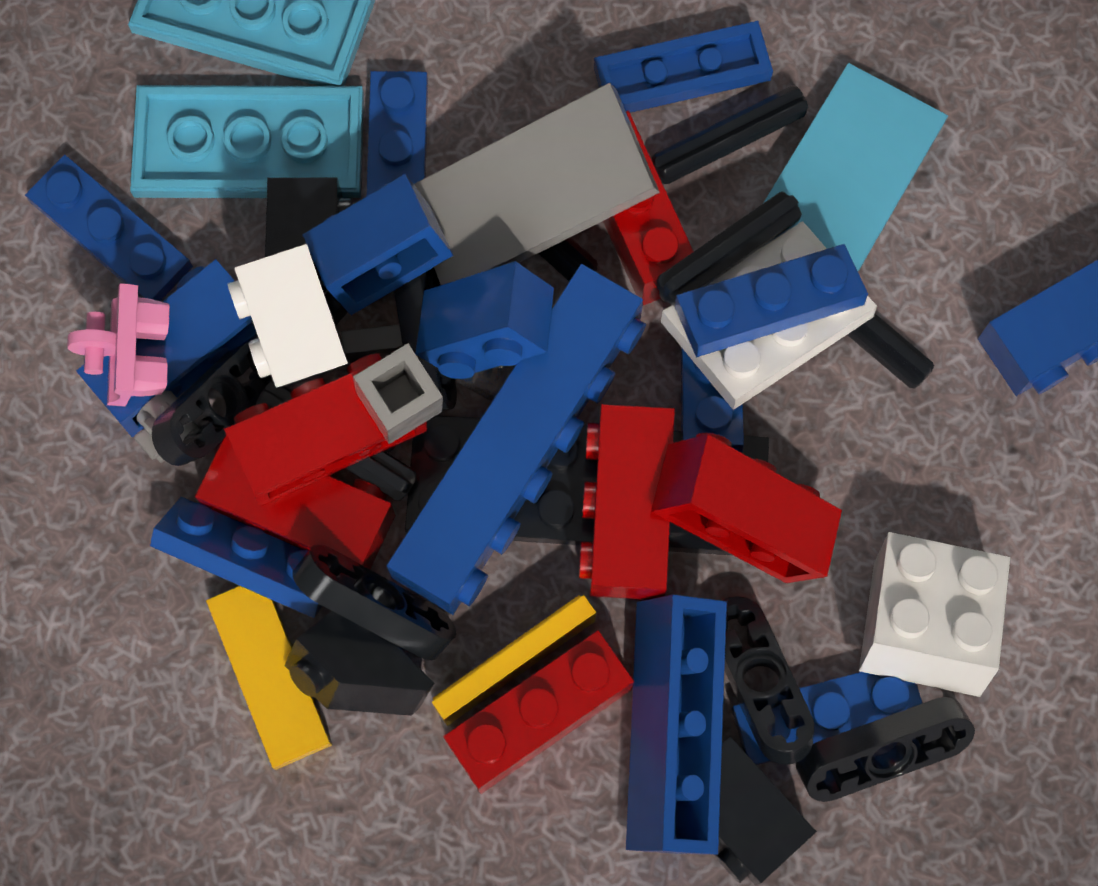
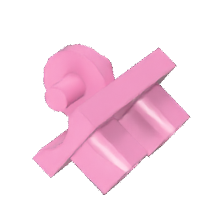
[67,283,170,407]

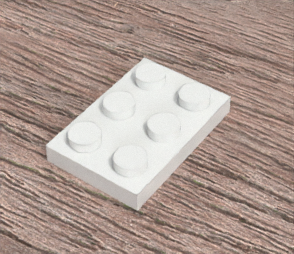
[661,221,877,410]

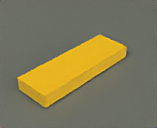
[206,586,332,770]
[432,595,596,726]

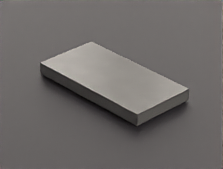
[414,83,660,285]

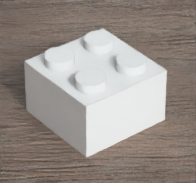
[228,244,348,388]
[859,532,1010,697]

